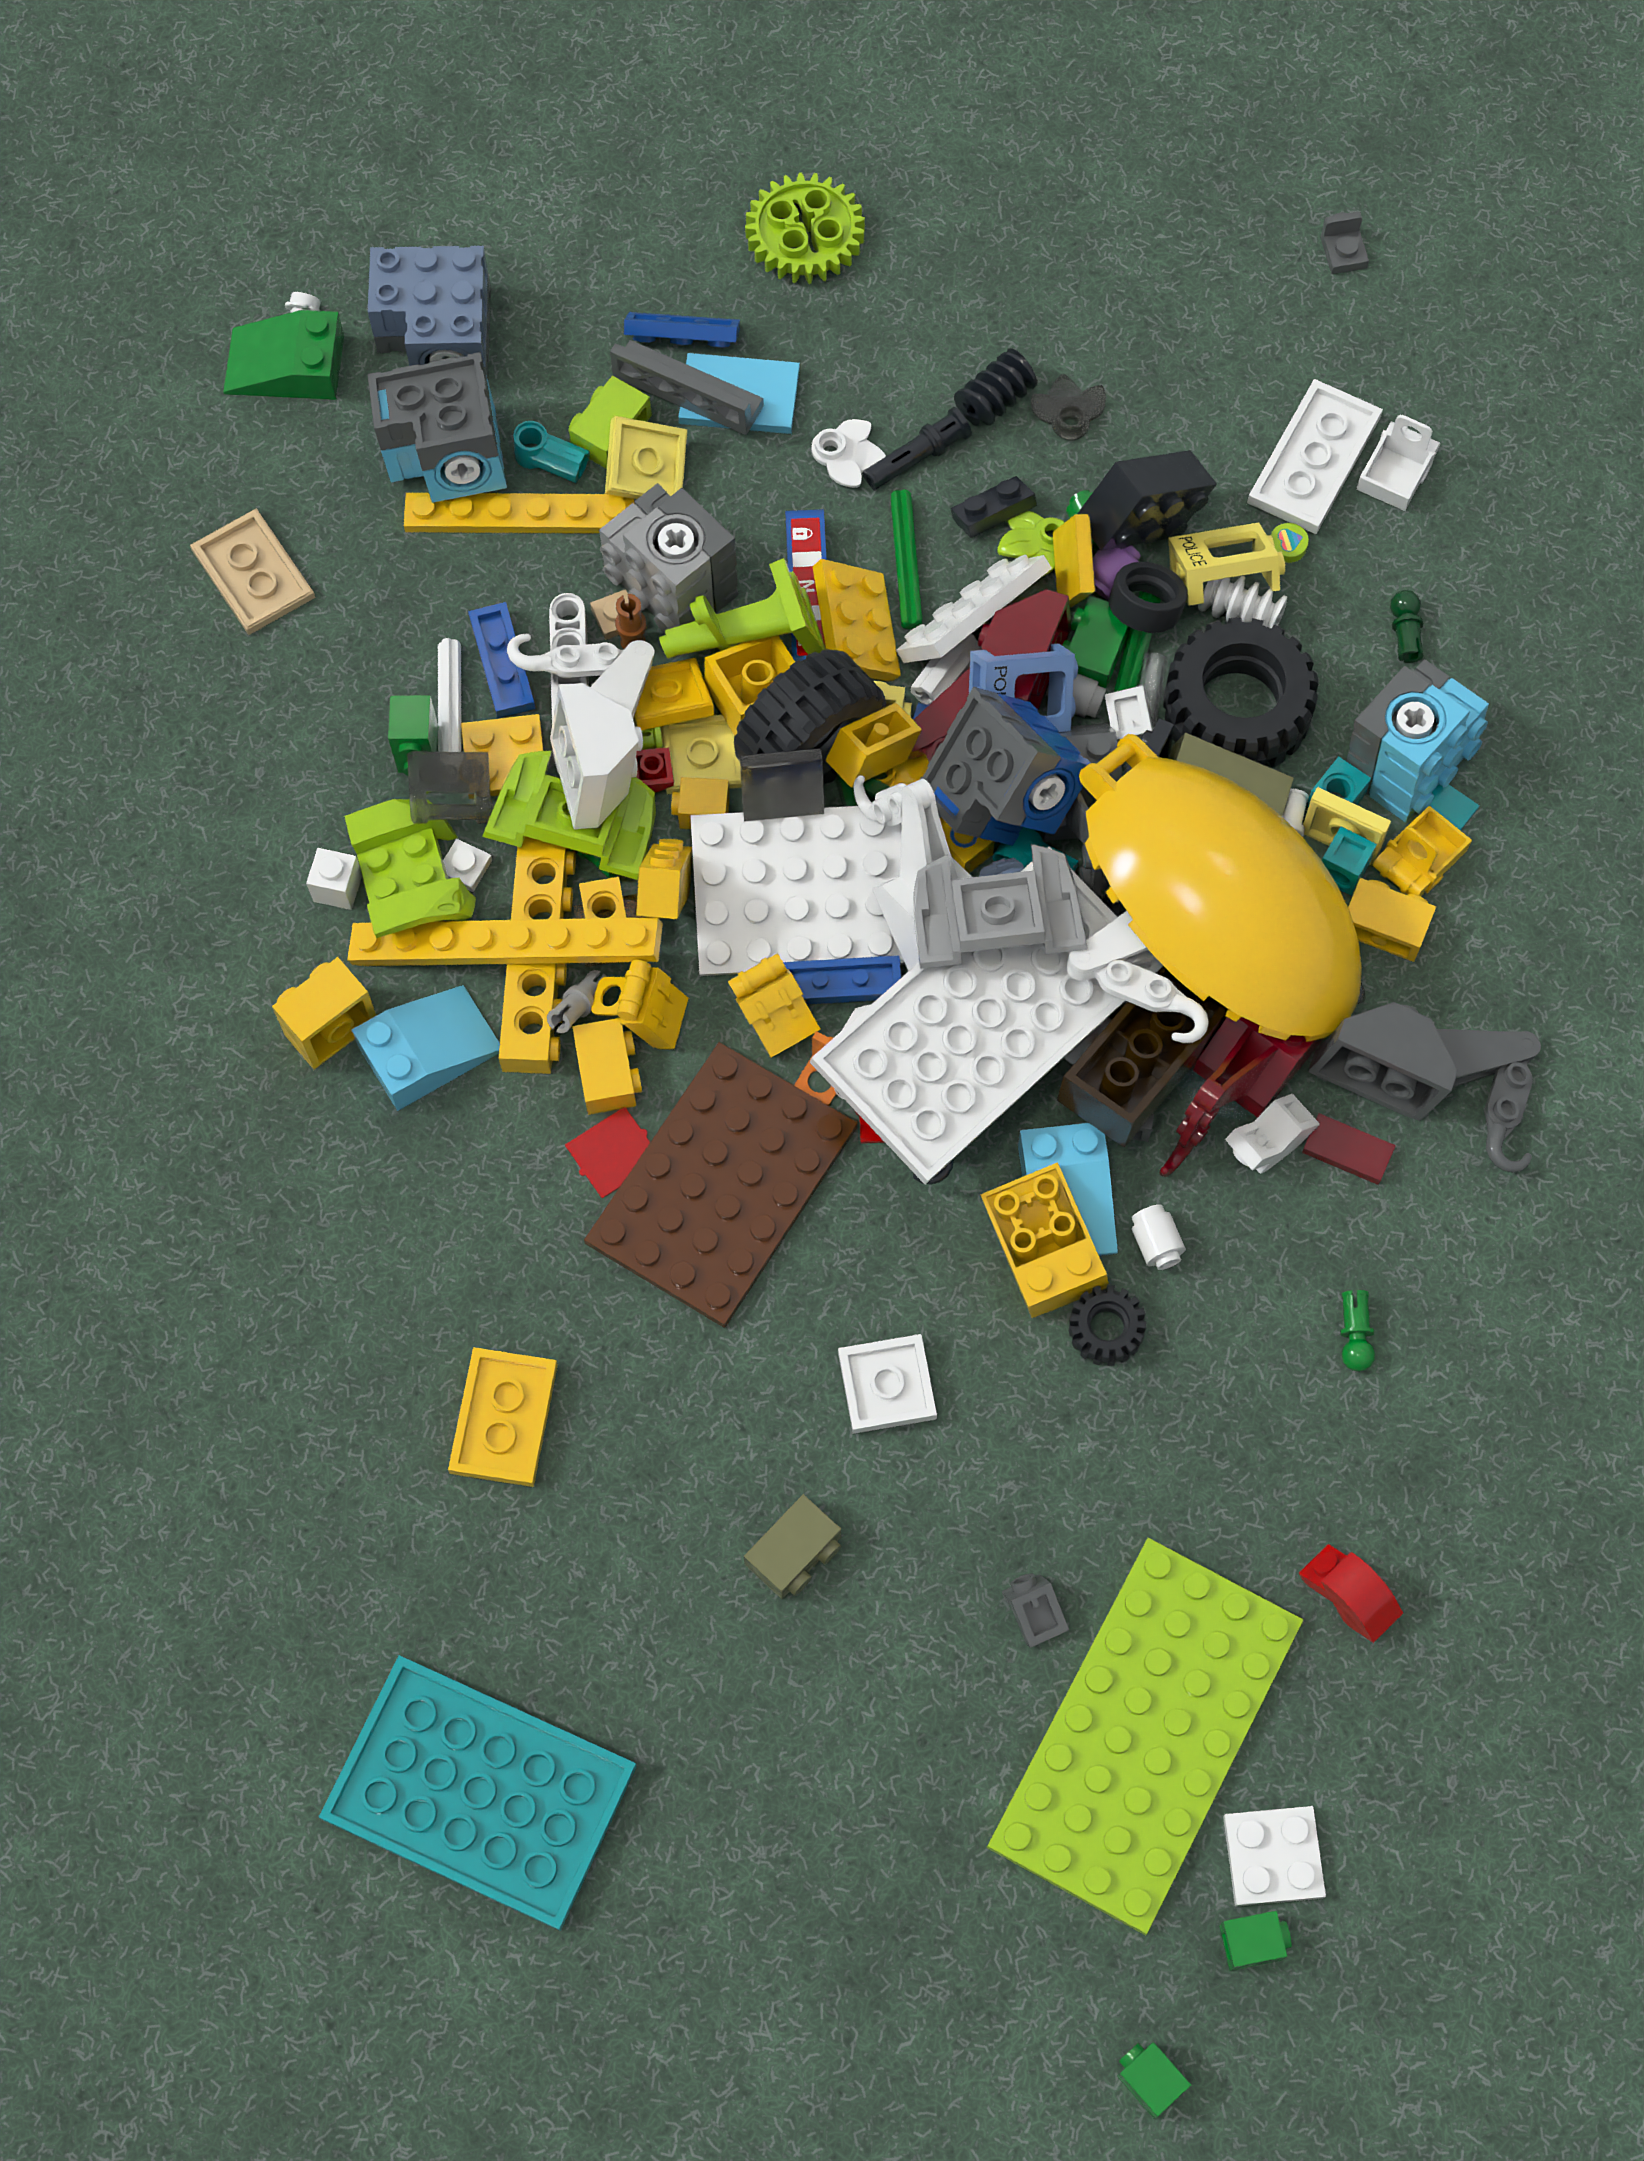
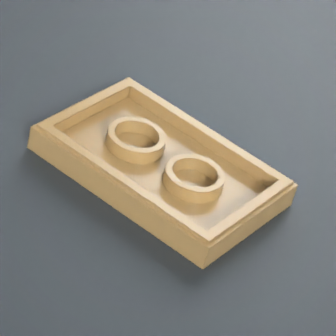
[190,508,315,635]

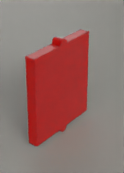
[565,1107,650,1198]

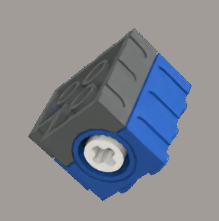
[920,686,1091,846]

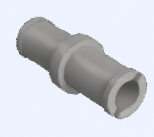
[547,970,610,1033]

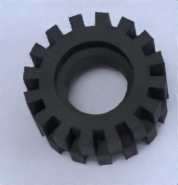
[1068,1285,1147,1366]

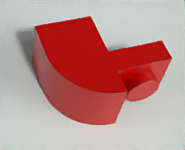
[1299,1544,1403,1643]

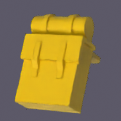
[1372,806,1472,896]
[728,953,821,1058]
[591,959,689,1049]

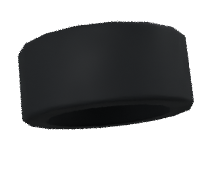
[1109,562,1187,633]

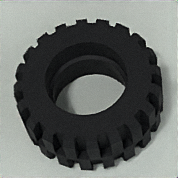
[1163,617,1319,768]
[734,649,886,801]

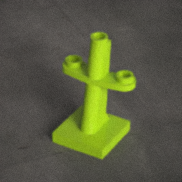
[659,558,826,659]

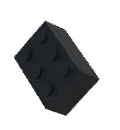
[1077,450,1217,551]

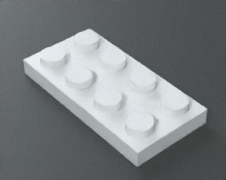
[1247,379,1383,534]
[896,555,1052,663]

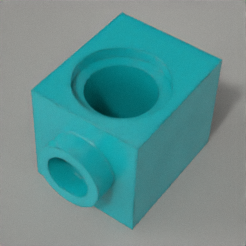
[1307,756,1371,807]
[1322,826,1377,896]

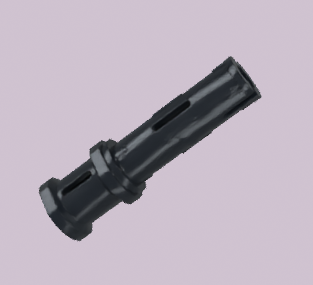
[862,407,972,491]

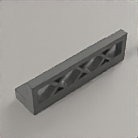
[610,340,764,435]

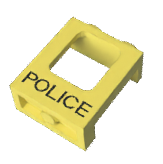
[1168,522,1285,606]

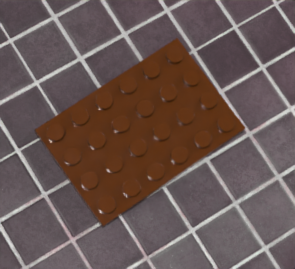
[584,1042,857,1328]

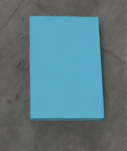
[679,353,800,434]

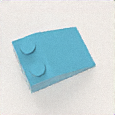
[352,985,500,1111]
[1018,1123,1118,1256]

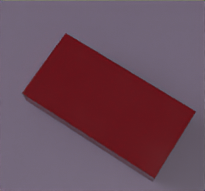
[1302,1113,1396,1185]

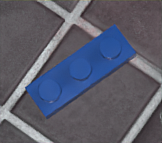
[624,312,740,347]
[468,602,535,719]
[783,955,901,1004]

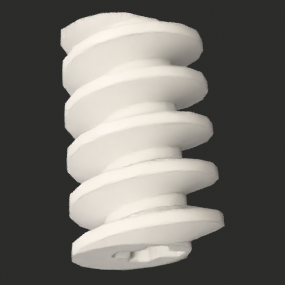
[1198,575,1287,628]

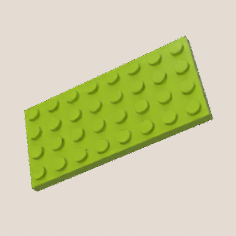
[987,1538,1303,1936]

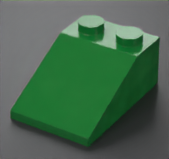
[223,310,344,400]

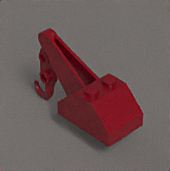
[908,589,1071,762]
[1159,1017,1324,1177]

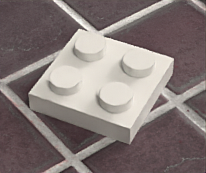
[838,1334,937,1434]
[1223,1806,1326,1907]

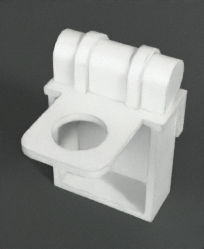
[1356,415,1440,511]

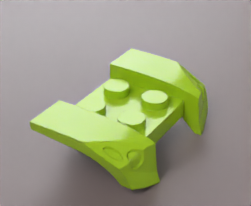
[482,751,656,880]
[344,799,476,938]

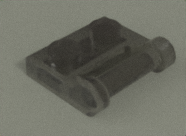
[407,751,494,824]

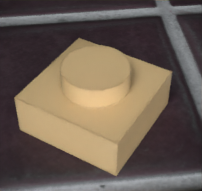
[590,589,628,640]

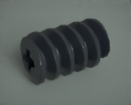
[954,348,1038,426]

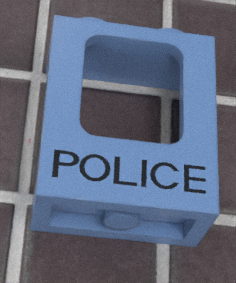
[969,643,1078,732]

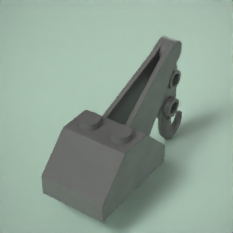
[1043,723,1122,898]
[1308,1002,1541,1173]

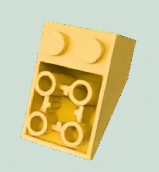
[980,1162,1109,1318]

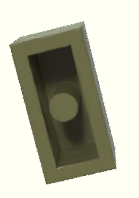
[744,1494,842,1599]

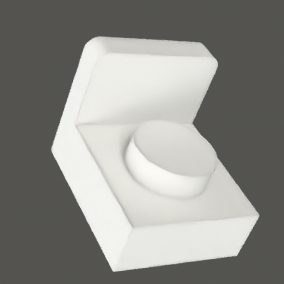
[1105,685,1154,742]

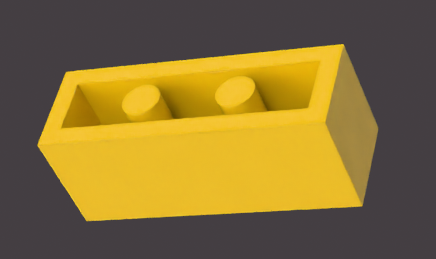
[636,839,693,919]

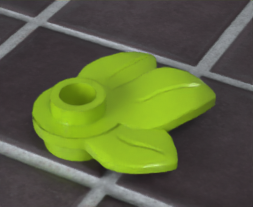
[997,511,1065,577]

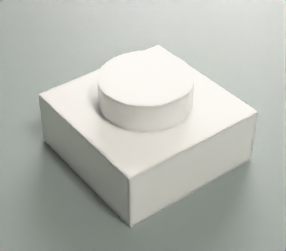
[443,838,492,892]

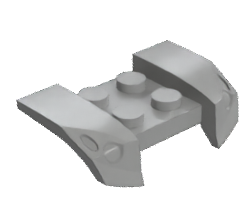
[913,845,1087,969]

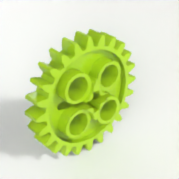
[745,172,865,284]

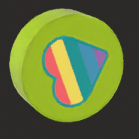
[1271,523,1309,563]

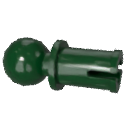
[1390,590,1424,663]

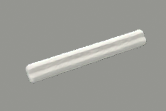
[438,638,462,783]

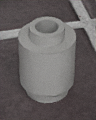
[1045,673,1106,718]

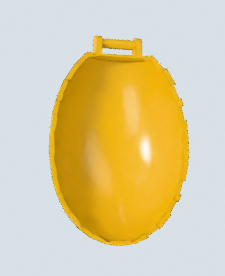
[1079,734,1362,1042]

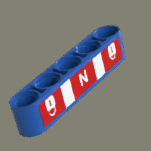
[785,509,827,662]

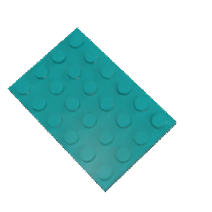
[319,1655,637,1931]

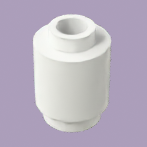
[1132,1205,1186,1270]

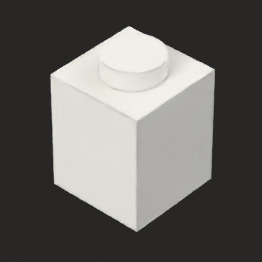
[306,848,362,910]

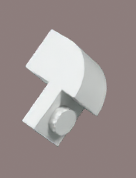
[1225,1094,1320,1174]

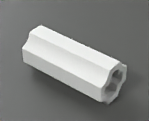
[911,634,981,705]

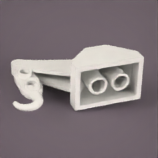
[507,634,654,829]
[853,775,972,971]
[1067,911,1209,1043]

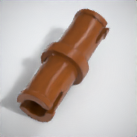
[615,594,646,649]

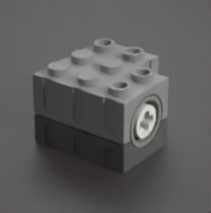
[599,483,739,634]

